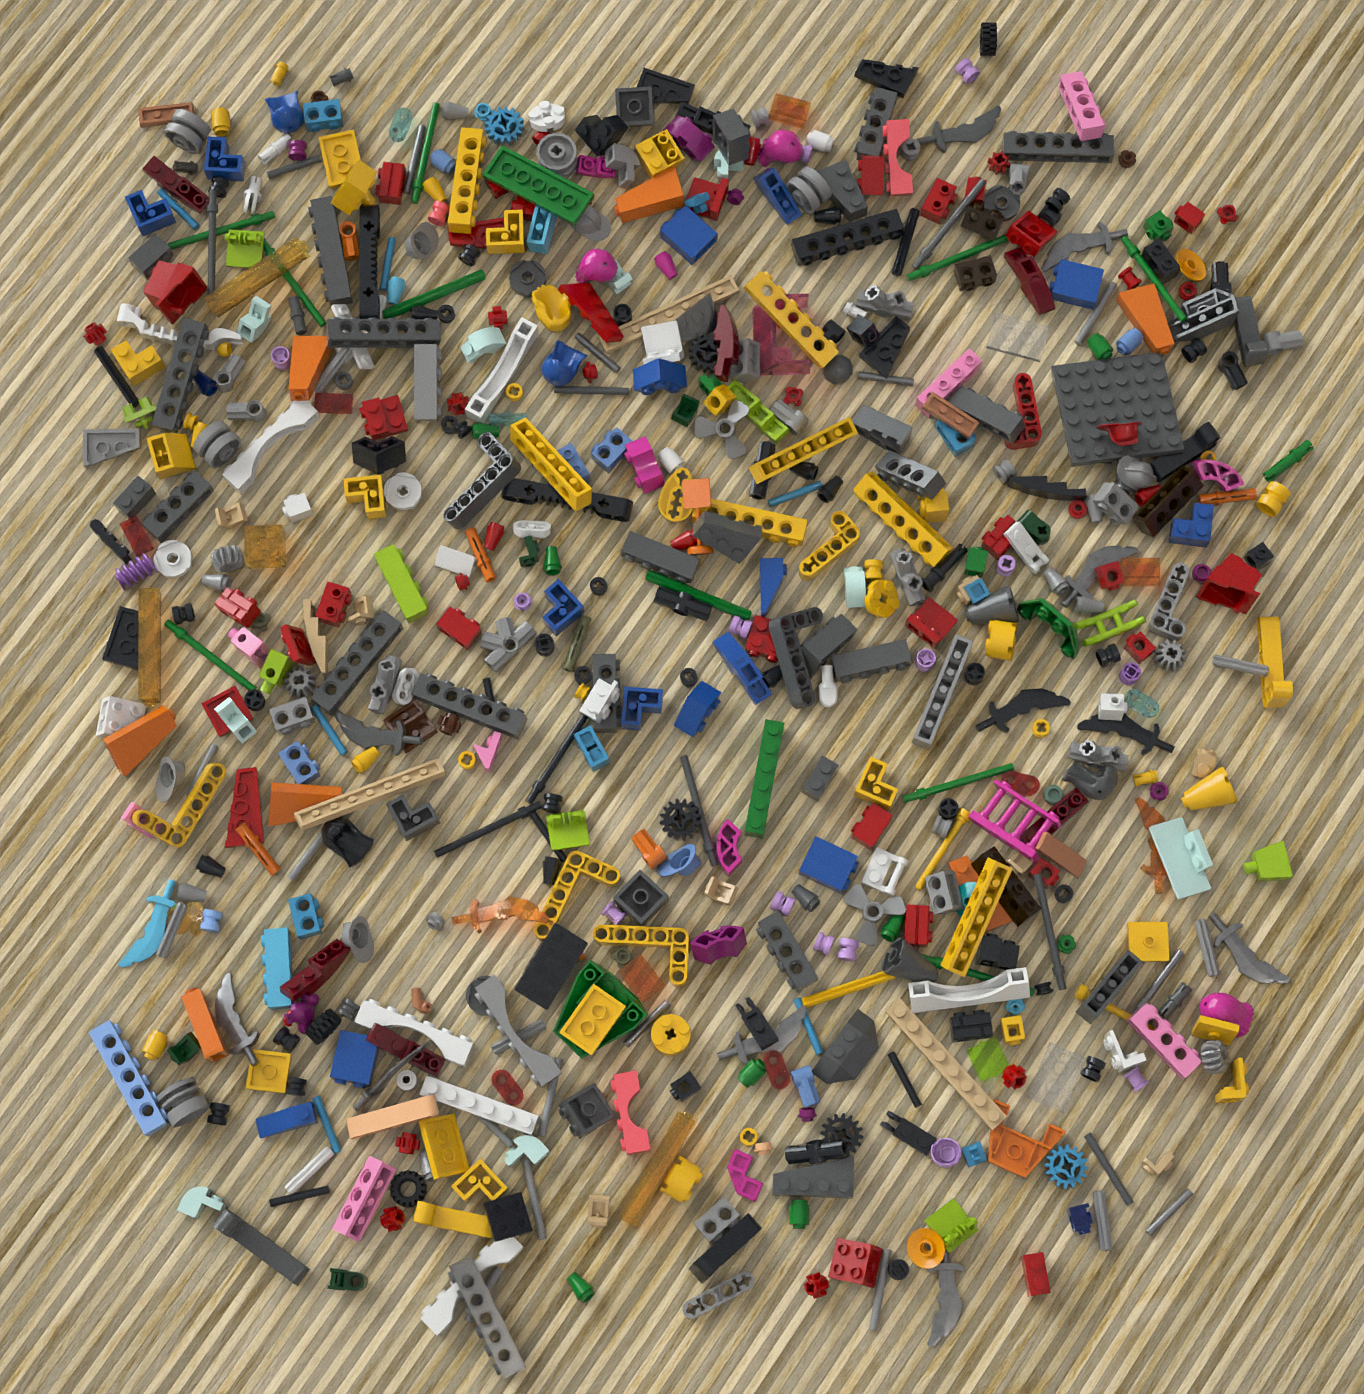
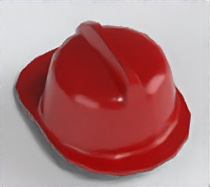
[1096,422,1142,446]

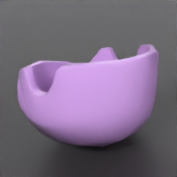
[931,1138,962,1168]

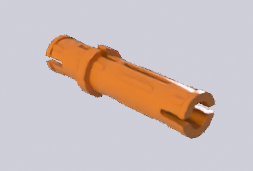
[1198,488,1257,506]
[464,527,497,583]
[235,822,281,875]

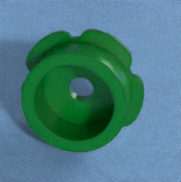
[1057,935,1076,954]

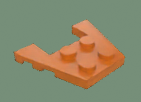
[988,1099,1066,1179]

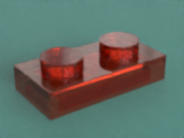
[314,393,353,414]
[120,515,154,557]

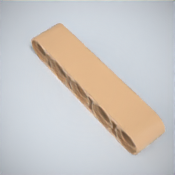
[346,1095,439,1139]

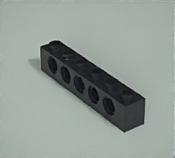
[791,209,904,266]

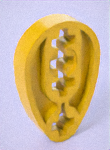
[658,468,693,522]

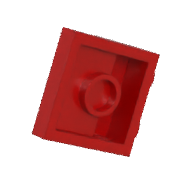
[1005,211,1058,257]
[359,395,408,440]
[745,615,778,663]

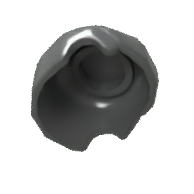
[823,355,853,384]

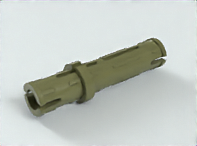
[562,615,592,672]

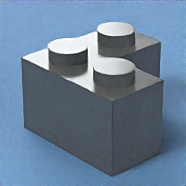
[386,795,440,841]

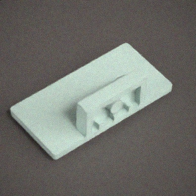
[1149,817,1213,900]

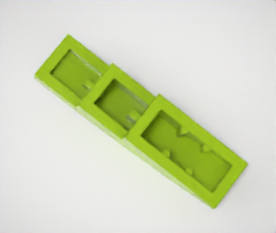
[728,380,790,444]

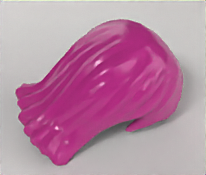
[757,129,803,167]
[575,248,618,283]
[1199,993,1254,1038]

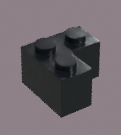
[575,115,628,157]
[351,436,406,475]
[975,933,1020,970]

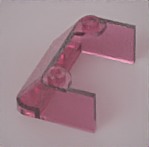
[752,294,811,375]

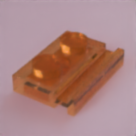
[769,93,811,129]
[1120,558,1161,586]
[618,954,665,1003]

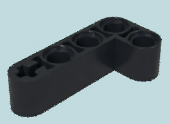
[1150,422,1221,482]
[689,1213,762,1284]

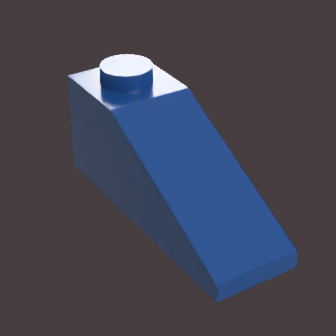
[753,168,802,225]
[760,558,787,617]
[256,1102,318,1139]

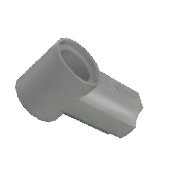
[1008,163,1029,195]
[1263,330,1303,355]
[215,354,246,393]
[770,399,809,435]
[227,400,266,422]

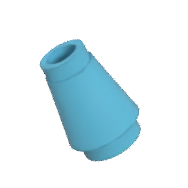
[387,276,406,305]

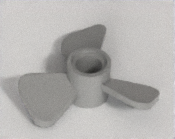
[695,400,749,459]
[844,884,906,946]

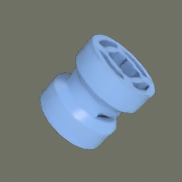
[200,909,223,933]

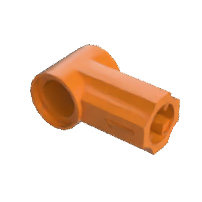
[339,221,360,261]
[631,829,668,870]

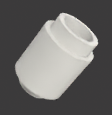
[806,130,834,153]
[657,447,685,475]
[397,1070,418,1092]

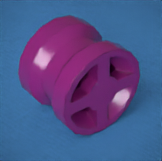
[288,140,307,161]

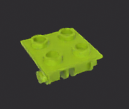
[225,229,265,268]
[546,810,590,851]
[924,1198,978,1253]

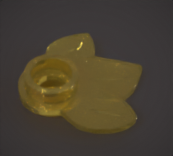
[167,901,204,936]

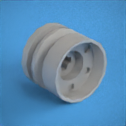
[157,1077,210,1128]

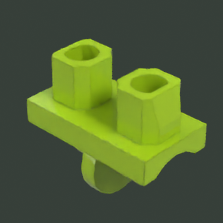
[122,397,156,430]

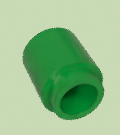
[1087,333,1114,361]
[738,1058,767,1088]
[789,1200,809,1229]

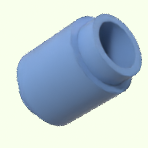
[430,149,456,175]
[1116,328,1144,355]

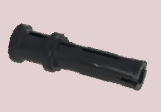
[921,543,968,593]

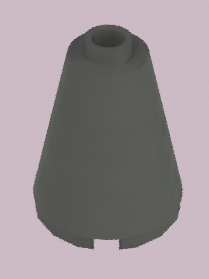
[965,586,1019,625]
[882,937,938,983]

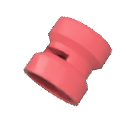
[428,201,450,226]

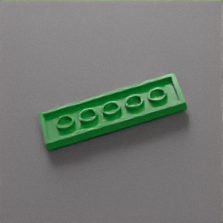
[482,145,595,226]

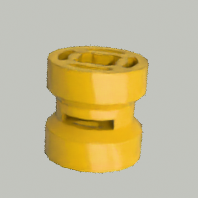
[864,559,883,583]

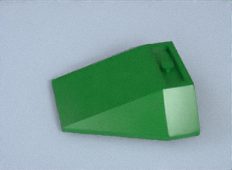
[1017,598,1079,660]
[553,960,648,1058]

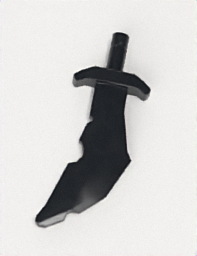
[975,688,1071,733]
[1077,713,1175,756]

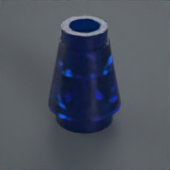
[193,370,218,396]

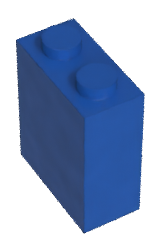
[660,205,718,265]
[1049,259,1104,310]
[798,836,859,894]
[330,1030,379,1089]

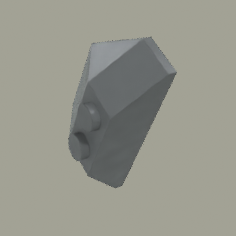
[1168,288,1240,342]
[812,1009,879,1084]

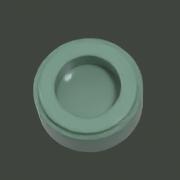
[1043,785,1063,805]

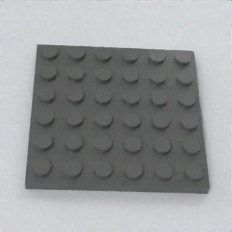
[1051,352,1184,467]

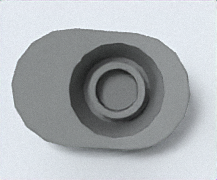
[571,206,611,241]
[405,222,439,260]
[1117,455,1157,491]
[156,756,185,802]
[342,916,374,963]

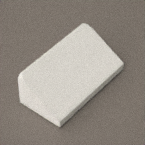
[434,545,476,578]

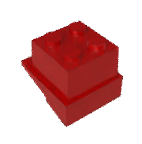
[143,261,207,325]
[1196,553,1262,614]

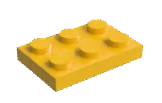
[318,129,361,189]
[559,984,626,1056]
[418,1113,470,1180]

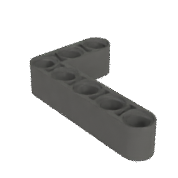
[443,432,521,529]
[769,607,823,709]
[213,1209,310,1286]

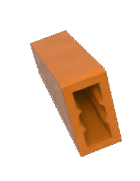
[614,166,685,223]
[1116,283,1175,355]
[289,336,332,401]
[102,706,177,776]
[268,782,342,826]
[181,988,230,1063]

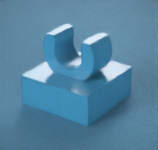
[684,192,710,214]
[963,578,990,604]
[961,1141,987,1168]

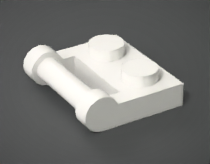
[861,847,909,897]

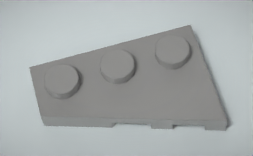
[83,429,141,468]

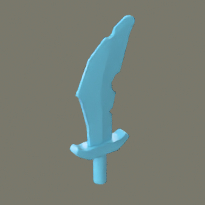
[118,879,177,968]

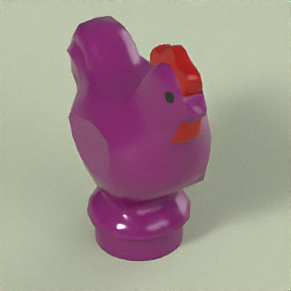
[283,993,320,1034]

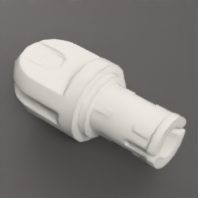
[243,176,262,214]
[818,665,838,708]

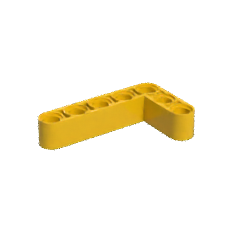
[1257,616,1293,708]
[132,763,226,847]
[534,851,621,941]
[593,925,689,987]

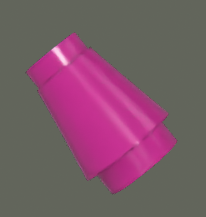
[654,251,678,280]

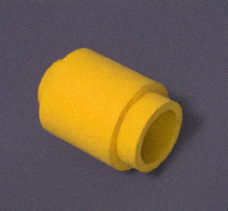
[211,107,231,136]
[142,1030,168,1061]

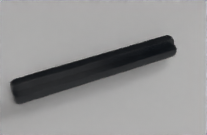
[892,208,920,276]
[94,346,140,408]

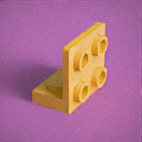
[1215,1058,1249,1103]

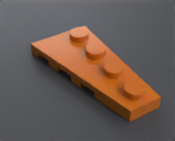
[948,855,1013,933]

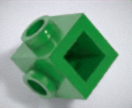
[1143,210,1174,242]

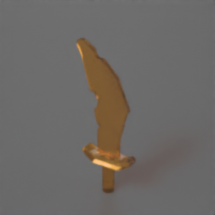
[1135,798,1167,894]
[452,896,549,934]

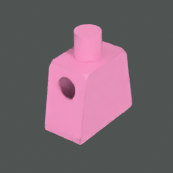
[228,627,270,669]

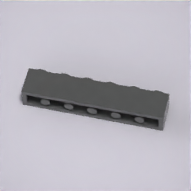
[308,196,353,306]

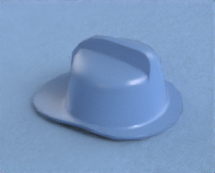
[657,844,702,877]

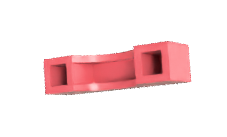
[882,119,913,197]
[610,1070,651,1155]

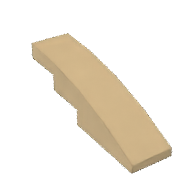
[303,599,328,677]

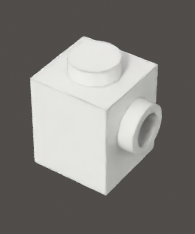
[282,493,313,523]
[1098,693,1127,721]

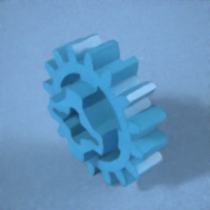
[484,106,524,146]
[1044,1145,1089,1189]

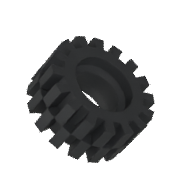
[980,22,997,56]
[305,1008,342,1045]
[389,1170,427,1208]

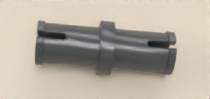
[288,296,307,335]
[1158,982,1192,1020]

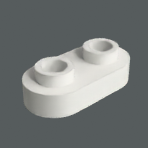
[513,520,551,539]
[392,668,419,705]

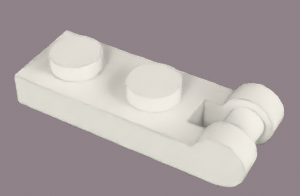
[1004,522,1049,574]

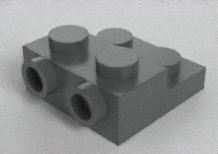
[559,1083,616,1139]

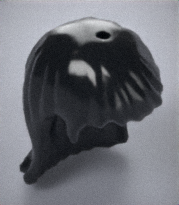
[321,816,374,868]

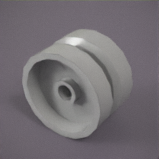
[163,109,211,154]
[536,133,578,179]
[786,166,832,214]
[193,420,242,469]

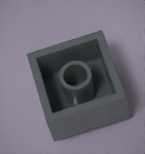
[615,86,655,127]
[713,108,751,165]
[613,870,669,926]

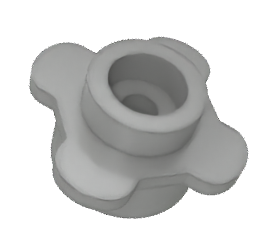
[426,912,445,931]

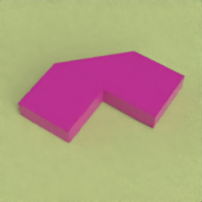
[727,1149,763,1202]

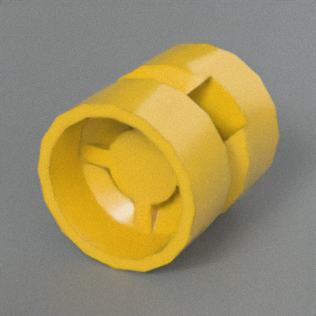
[1256,481,1291,517]

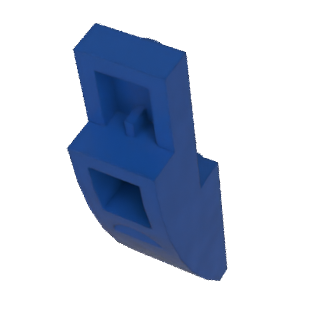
[712,632,772,705]

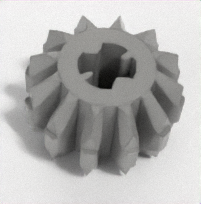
[211,545,244,573]
[1154,639,1187,672]
[284,666,317,699]
[1200,1040,1229,1074]

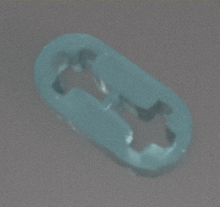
[389,108,413,142]
[1124,689,1159,718]

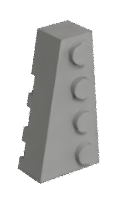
[414,344,442,421]

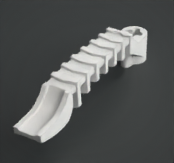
[117,303,243,351]

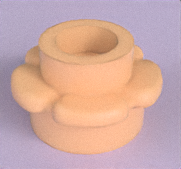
[754,1142,774,1155]

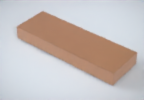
[138,102,194,127]
[922,391,980,439]
[1035,832,1087,878]

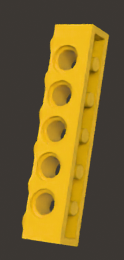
[448,127,487,234]
[743,270,839,369]
[510,417,592,511]
[748,417,858,484]
[853,471,954,567]
[692,498,808,547]
[940,858,1013,977]

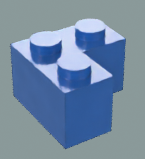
[204,136,246,181]
[125,190,176,237]
[633,358,687,395]
[1169,503,1214,548]
[542,579,584,636]
[673,681,722,737]
[621,686,663,731]

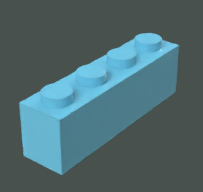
[526,205,557,254]
[261,927,294,1010]

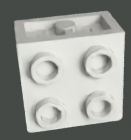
[641,321,685,364]
[579,679,620,724]
[96,696,146,738]
[1103,1030,1146,1073]

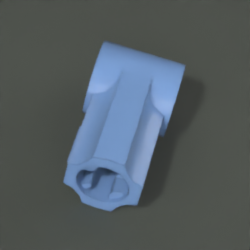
[790,1065,820,1108]

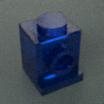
[1067,1203,1093,1235]

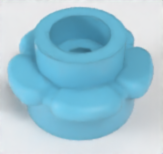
[474,103,492,121]
[1006,999,1025,1015]

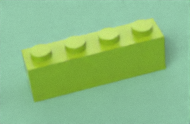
[374,544,430,624]

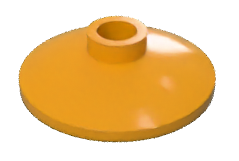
[1176,249,1206,281]
[907,1228,945,1269]

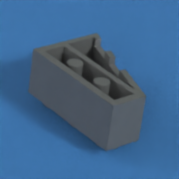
[817,160,868,222]
[693,511,762,564]

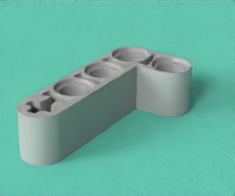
[1148,562,1189,642]

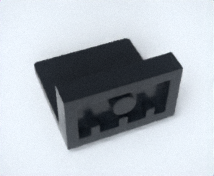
[483,1192,533,1242]

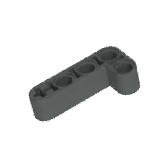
[1234,296,1268,367]

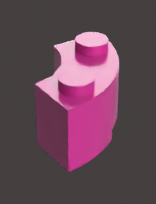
[624,436,665,494]
[1192,459,1245,491]
[717,819,742,877]

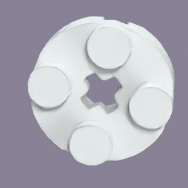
[529,101,565,132]
[384,472,422,510]
[153,540,193,578]

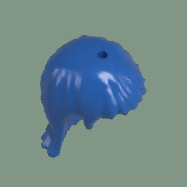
[265,91,303,134]
[541,340,588,386]

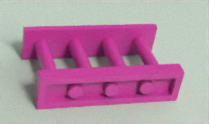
[969,780,1062,863]

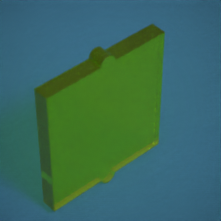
[966,1037,1009,1082]

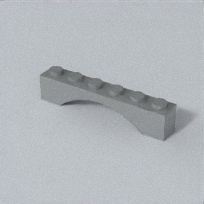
[474,974,562,1088]

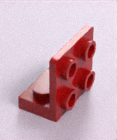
[683,177,729,221]
[905,597,958,649]
[828,1238,883,1288]

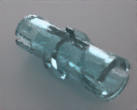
[489,412,527,427]

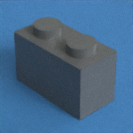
[128,234,173,279]
[113,476,156,521]
[802,755,839,802]

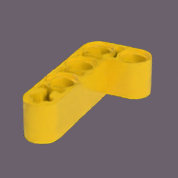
[799,511,860,581]
[413,1201,492,1238]

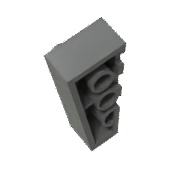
[772,1157,854,1199]

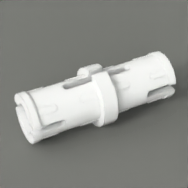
[258,134,292,165]

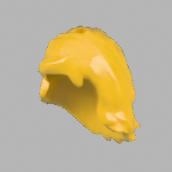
[531,284,571,333]

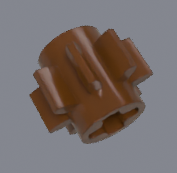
[437,712,461,736]

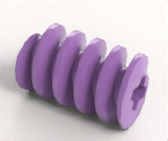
[115,553,158,591]

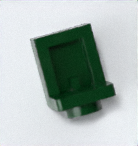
[671,394,700,427]
[519,535,540,567]
[167,1032,201,1065]

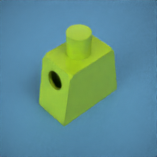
[259,648,295,695]
[1243,841,1293,881]

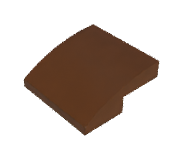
[383,699,438,753]

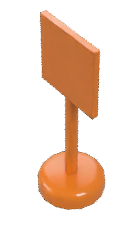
[682,478,714,555]

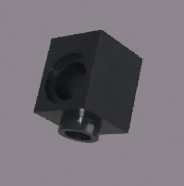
[846,315,880,347]
[1244,542,1274,571]
[670,1071,701,1103]

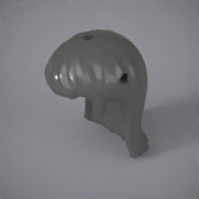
[1062,762,1118,800]

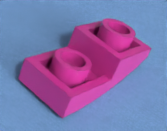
[576,155,616,178]

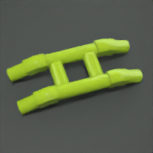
[1074,599,1147,647]

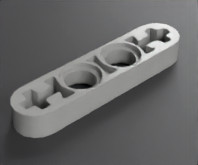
[683,1271,754,1319]

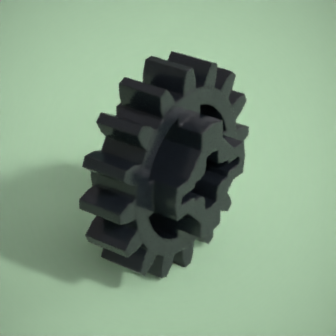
[689,333,719,373]
[660,798,702,841]
[820,1113,863,1157]

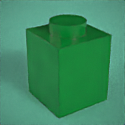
[964,546,988,578]

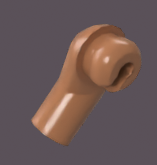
[411,988,432,1014]

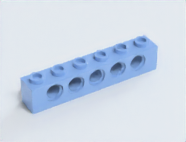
[88,1020,169,1137]

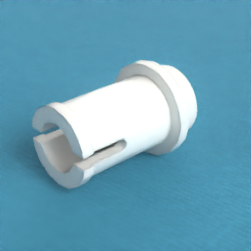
[842,302,867,319]

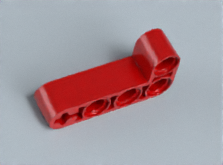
[1005,373,1042,450]

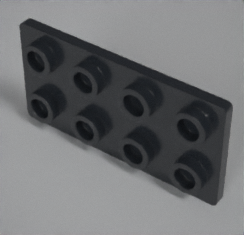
[514,923,588,1010]

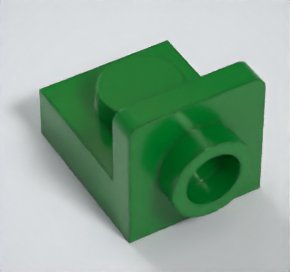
[698,374,722,396]

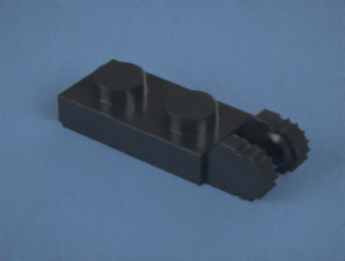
[90,519,132,564]
[735,997,779,1051]
[880,1111,937,1156]

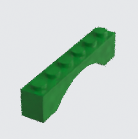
[744,719,785,839]

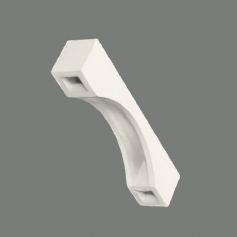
[465,317,539,423]
[222,401,320,495]
[908,967,1030,1013]
[354,999,474,1068]
[419,1076,540,1136]
[420,1237,524,1336]

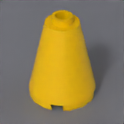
[1181,767,1238,811]

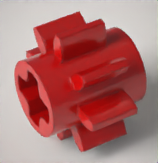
[987,151,1011,175]
[488,306,508,329]
[83,322,107,346]
[447,392,469,416]
[1001,1064,1027,1090]
[395,1132,421,1155]
[380,1206,405,1232]
[804,1272,830,1299]

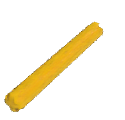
[802,971,895,1008]

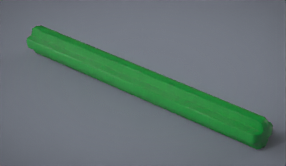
[382,270,486,319]
[645,570,752,621]

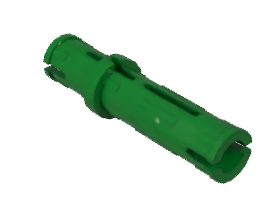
[1263,440,1314,483]

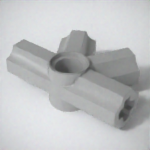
[856,285,914,319]
[890,548,925,606]
[480,617,537,672]
[368,655,402,714]
[1068,740,1129,772]

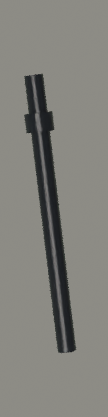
[525,714,588,804]
[434,801,542,858]

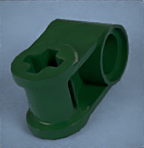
[1017,510,1051,545]
[327,1268,368,1291]

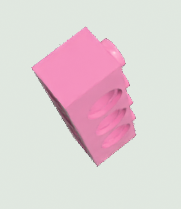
[1059,71,1105,141]
[915,348,982,418]
[1126,1003,1201,1079]
[332,1156,397,1242]

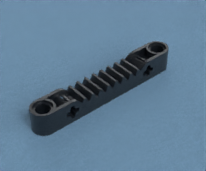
[359,205,380,319]
[501,478,633,522]

